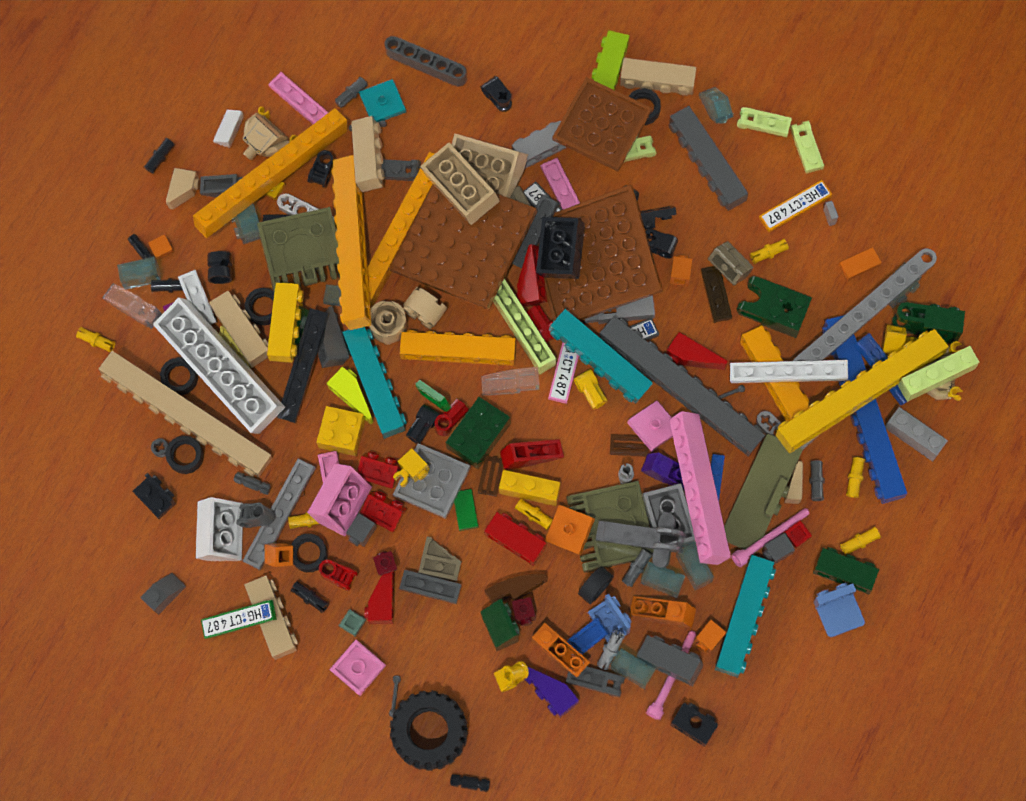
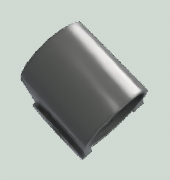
[236,503,275,528]

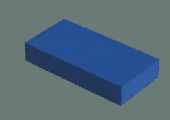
[566,618,610,655]

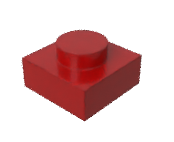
[784,521,812,548]

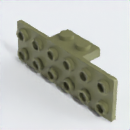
[724,434,802,554]

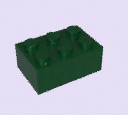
[445,397,511,469]

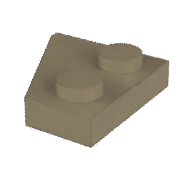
[418,536,461,582]

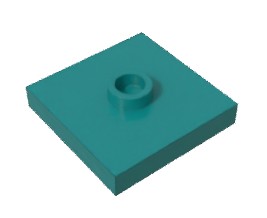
[359,79,406,122]

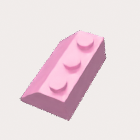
[307,463,372,536]

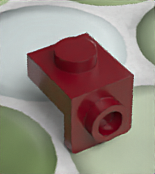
[373,551,397,576]
[512,597,536,626]

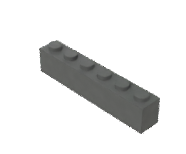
[669,106,748,211]

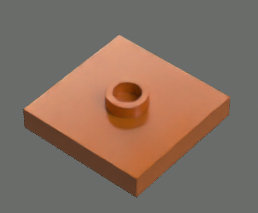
[545,505,595,555]

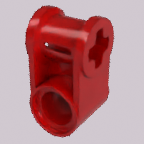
[319,560,358,591]

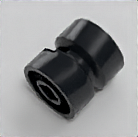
[207,251,232,284]

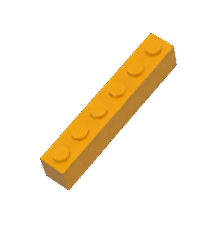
[740,326,810,422]
[400,330,516,366]

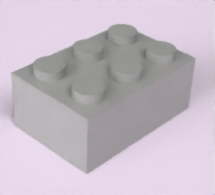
[643,484,696,548]

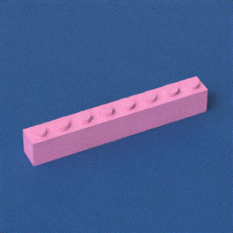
[669,411,731,565]

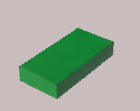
[415,380,451,412]
[454,489,479,531]

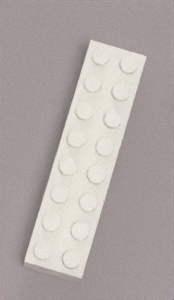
[153,297,285,434]

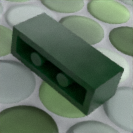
[813,547,879,595]

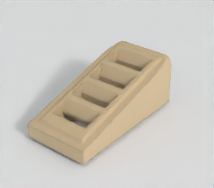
[784,461,803,504]

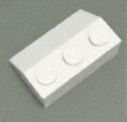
[196,497,243,561]

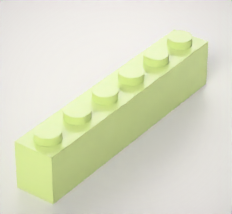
[493,279,556,374]

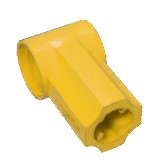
[573,369,607,410]

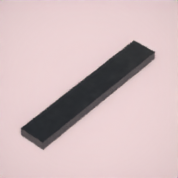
[277,308,329,423]

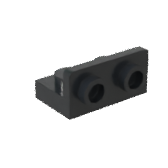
[132,473,176,519]

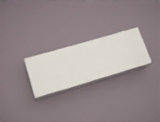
[178,270,217,325]

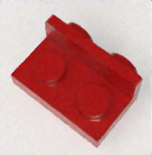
[357,451,401,489]
[360,491,407,532]

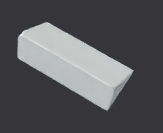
[213,110,244,148]

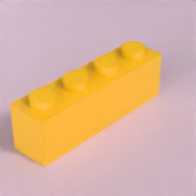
[267,283,303,363]

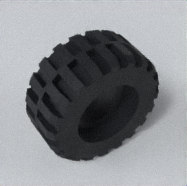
[390,690,468,771]

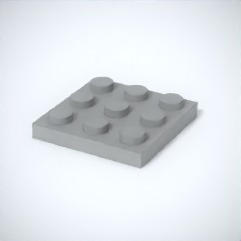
[393,443,471,519]

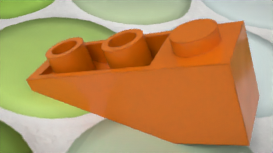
[629,596,696,628]
[532,623,590,678]

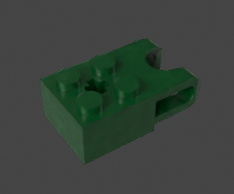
[736,276,812,338]
[891,302,965,344]

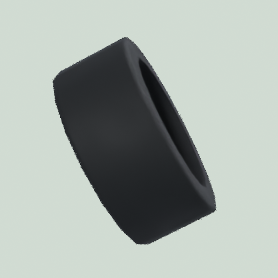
[628,88,661,125]
[245,288,274,326]
[160,357,198,395]
[165,435,204,474]
[291,534,328,573]
[578,566,614,604]

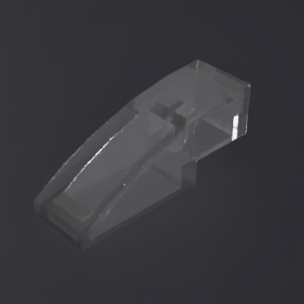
[102,283,162,329]
[481,367,539,396]

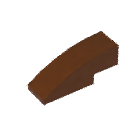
[484,574,547,604]

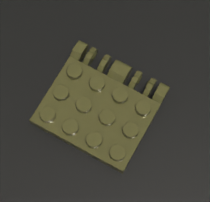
[257,207,340,293]
[566,481,654,573]

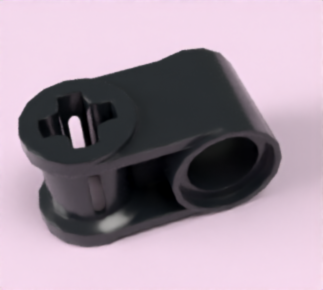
[480,76,512,112]
[307,150,334,188]
[645,229,678,259]

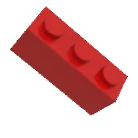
[484,512,546,566]

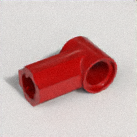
[526,305,554,343]
[435,399,469,437]

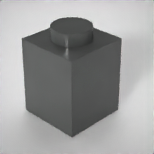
[346,514,377,547]
[762,533,795,565]

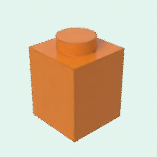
[670,255,692,286]
[265,543,293,567]
[695,620,726,653]

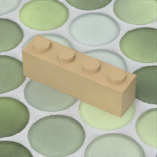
[620,58,696,95]
[351,116,385,192]
[209,291,268,368]
[244,576,298,660]

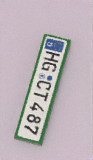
[201,600,277,639]

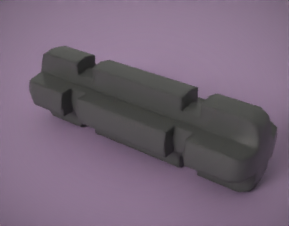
[234,472,271,495]

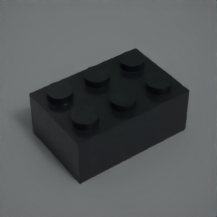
[536,217,585,279]

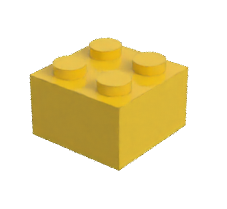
[316,406,366,456]

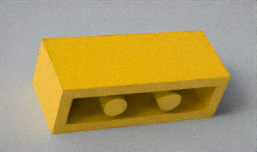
[499,470,560,506]

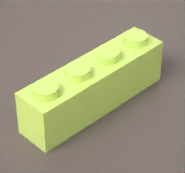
[898,346,980,402]

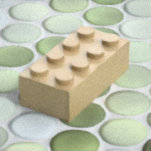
[420,143,500,225]

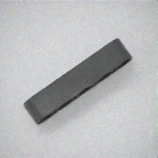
[385,36,467,87]

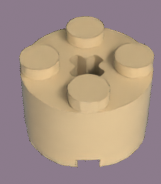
[403,286,447,329]
[369,301,408,345]

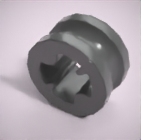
[151,438,168,458]

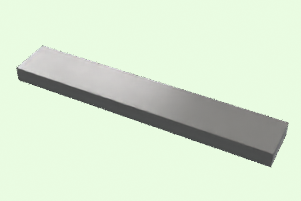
[243,459,316,571]

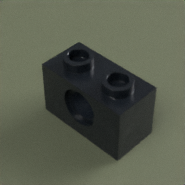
[670,702,719,747]

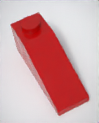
[516,244,548,307]
[666,332,728,370]
[500,439,564,470]
[364,571,394,624]

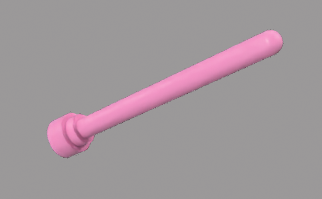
[731,508,809,567]
[646,631,696,720]

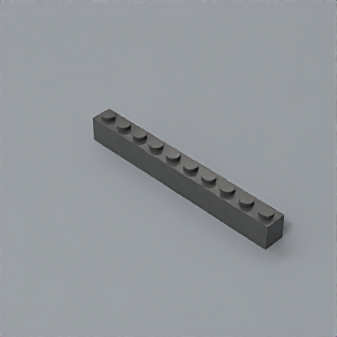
[599,316,765,457]

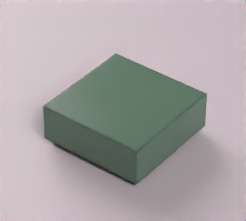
[339,609,366,637]

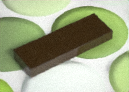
[701,266,732,323]

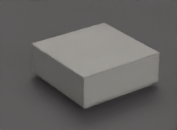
[823,201,838,226]

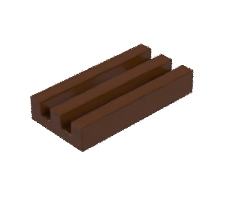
[610,435,649,457]
[478,455,503,497]

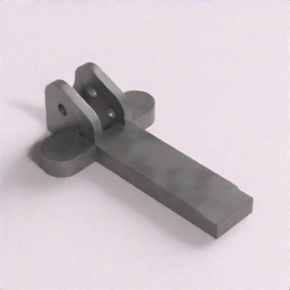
[596,512,686,568]

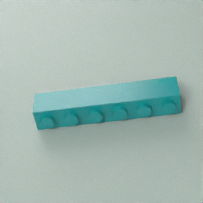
[549,309,653,404]
[342,327,407,439]
[715,555,776,678]

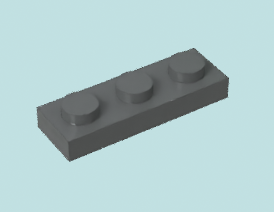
[399,570,462,605]

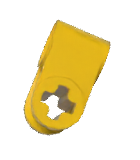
[493,661,529,692]

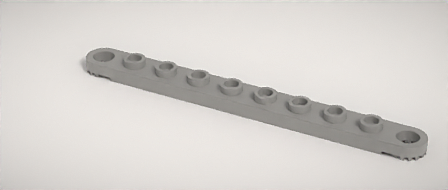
[793,249,937,361]

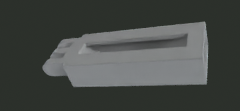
[585,295,655,324]

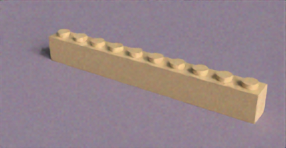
[99,351,272,477]

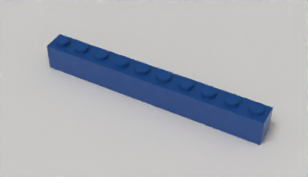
[822,315,907,504]

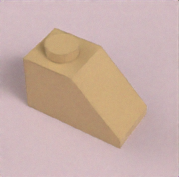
[166,168,201,209]

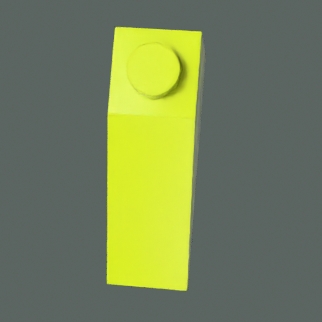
[327,367,373,424]

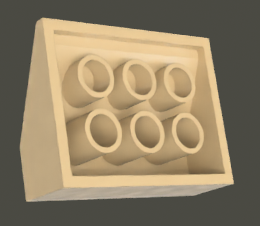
[452,134,528,198]

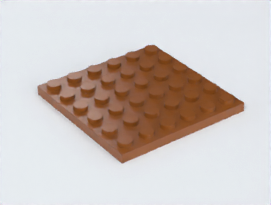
[389,184,538,310]
[538,185,663,322]

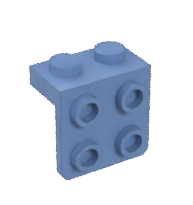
[813,583,865,637]
[588,594,632,643]

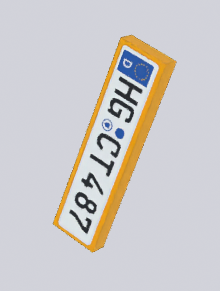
[759,180,832,233]

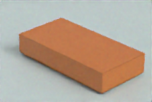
[839,247,882,281]

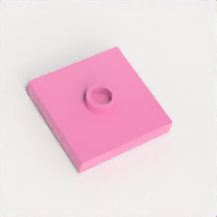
[627,401,673,452]
[330,640,386,696]

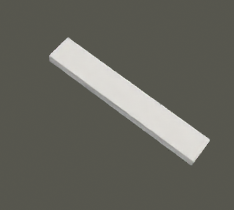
[730,360,848,383]

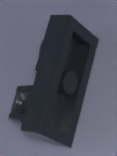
[640,205,677,230]

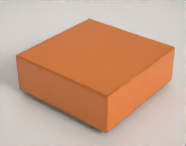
[148,234,174,260]

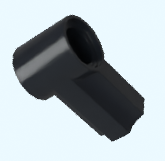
[406,404,441,444]

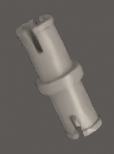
[618,463,634,484]
[597,630,625,670]

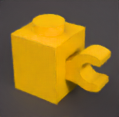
[882,324,918,355]
[393,449,430,488]

